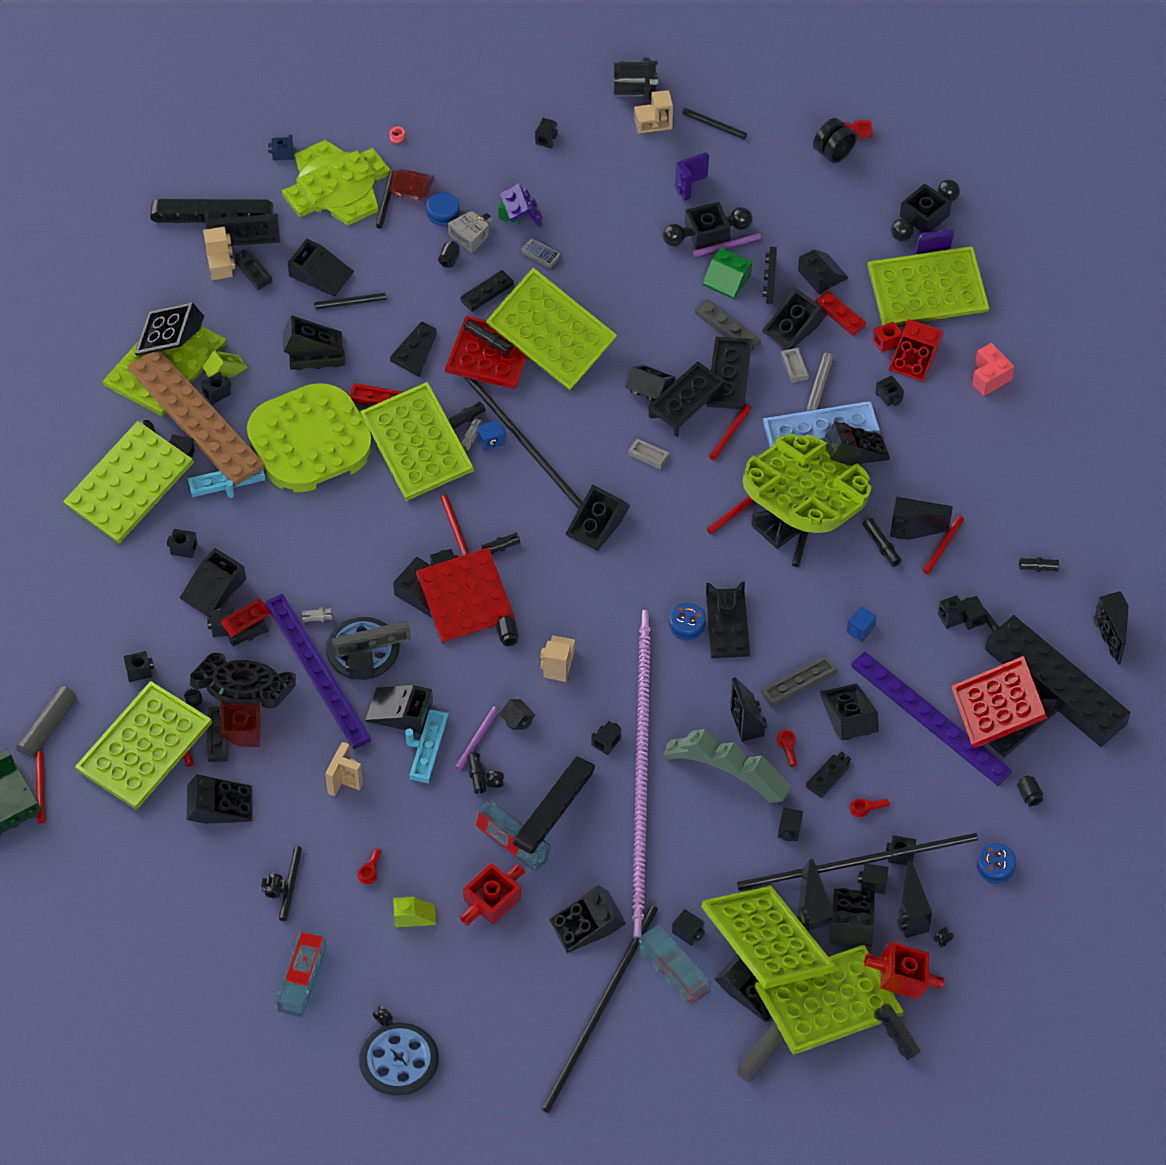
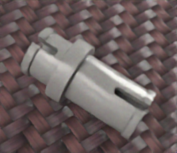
[302,607,333,623]

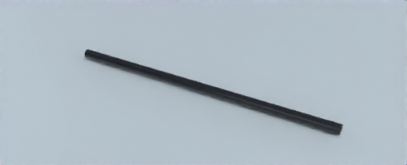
[464,377,582,509]
[737,833,978,890]
[542,905,658,1113]

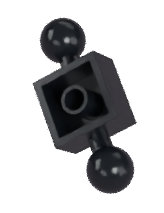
[891,180,960,241]
[662,202,753,250]

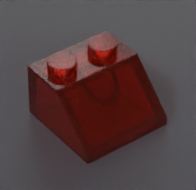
[389,169,434,201]
[220,701,260,747]

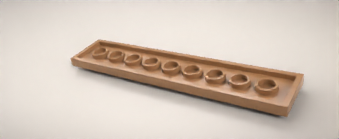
[128,351,265,487]

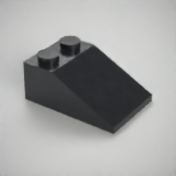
[762,288,828,350]
[283,315,343,357]
[565,484,630,551]
[890,497,953,540]
[393,557,432,618]
[730,677,767,742]
[820,683,879,740]
[797,859,834,931]
[897,860,932,938]

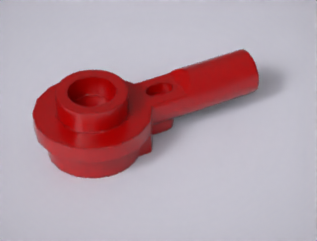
[776,729,797,767]
[849,798,889,818]
[357,849,382,885]

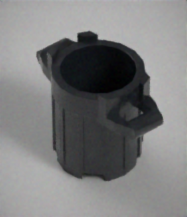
[614,57,658,100]

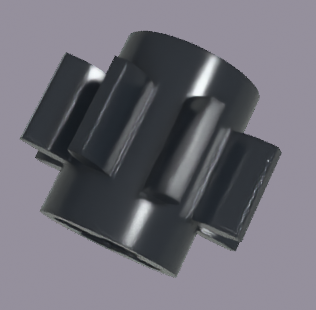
[261,873,287,899]

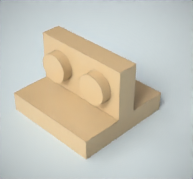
[325,742,363,796]

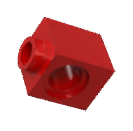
[873,322,902,353]

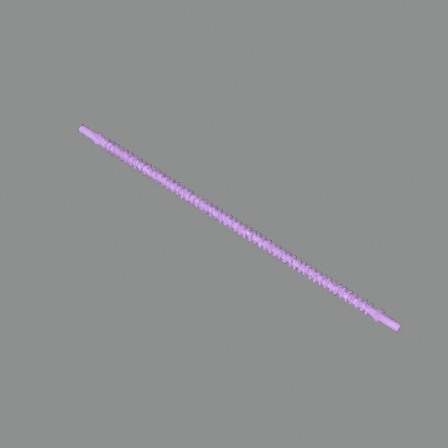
[632,610,651,938]

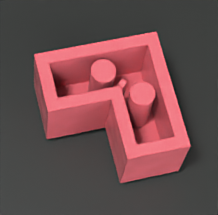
[972,343,1015,396]

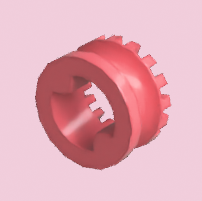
[389,126,405,144]

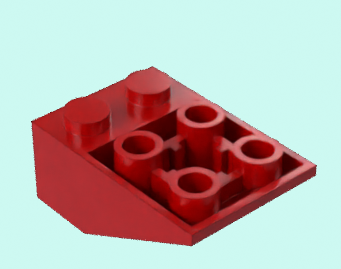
[889,319,944,382]

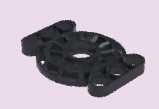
[190,653,296,709]

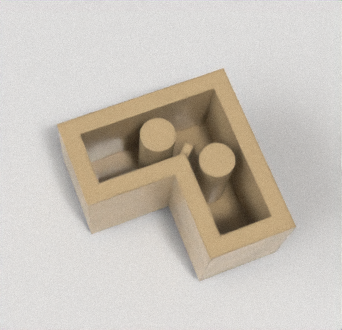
[634,90,673,134]
[203,227,235,280]
[540,635,575,682]

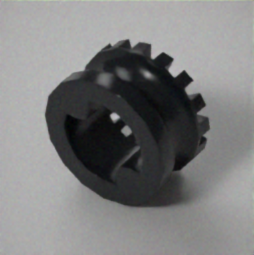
[184,688,202,707]
[486,771,504,788]
[933,927,954,947]
[372,1006,393,1026]

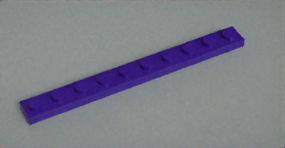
[265,594,371,750]
[851,652,1012,786]

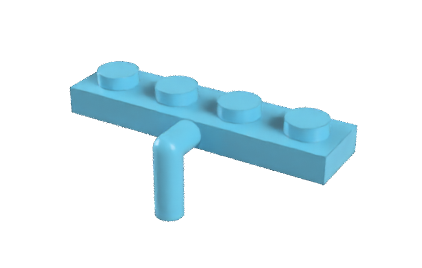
[187,469,265,498]
[405,709,449,783]

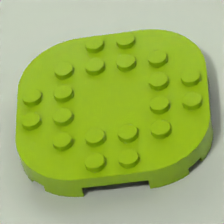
[247,383,372,492]
[743,434,871,533]

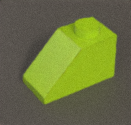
[202,350,248,379]
[393,897,436,928]

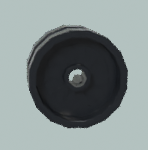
[813,118,857,163]

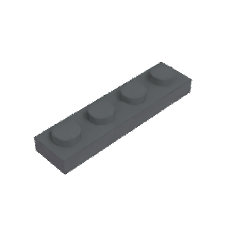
[695,299,761,348]
[761,655,837,707]

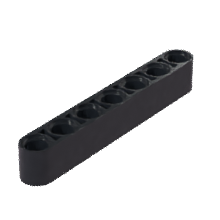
[150,199,273,223]
[513,756,595,855]

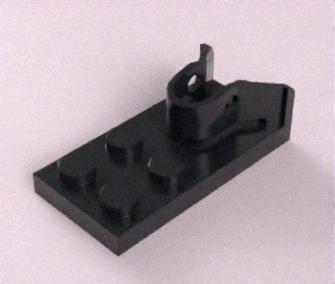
[205,209,280,246]
[706,337,754,409]
[649,361,725,437]
[752,510,801,549]
[706,581,750,658]
[987,690,1060,758]

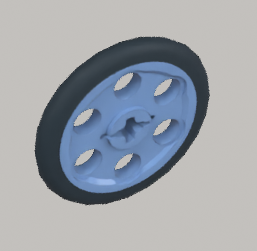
[326,617,400,680]
[359,1023,439,1096]

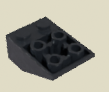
[288,239,354,297]
[824,421,890,465]
[180,548,246,618]
[1093,591,1129,664]
[365,685,433,734]
[187,774,252,824]
[549,885,626,953]
[830,888,875,947]
[714,954,771,1022]

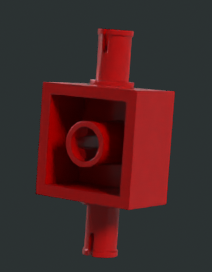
[459,862,525,926]
[863,941,945,1000]

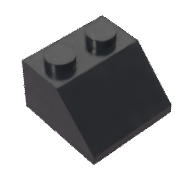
[798,250,848,294]
[625,364,675,401]

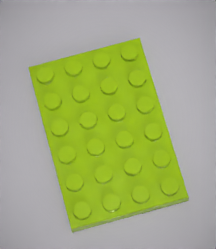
[867,246,989,326]
[486,268,617,391]
[102,326,227,417]
[360,382,474,501]
[63,421,194,544]
[75,681,212,810]
[701,886,836,989]
[755,945,904,1055]

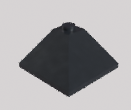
[135,302,204,356]

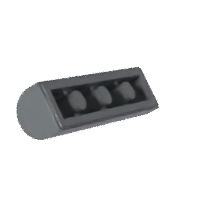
[331,620,411,658]
[16,686,77,758]
[737,1022,784,1081]

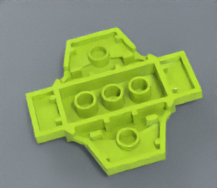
[282,140,390,226]

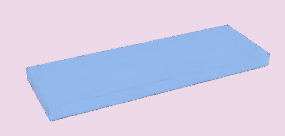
[763,401,880,447]

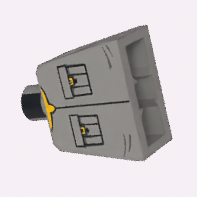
[448,211,492,253]

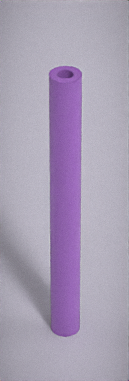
[692,233,761,258]
[455,706,499,771]

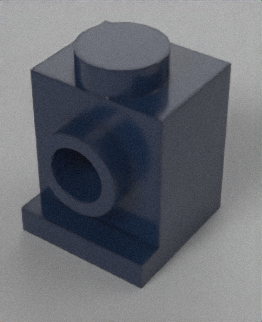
[268,135,294,160]

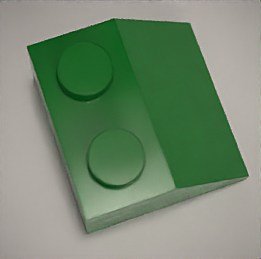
[703,248,752,299]

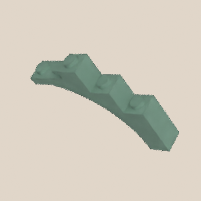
[663,729,791,803]

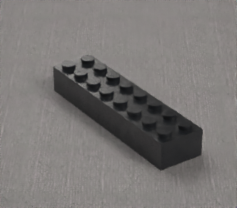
[985,615,1131,747]

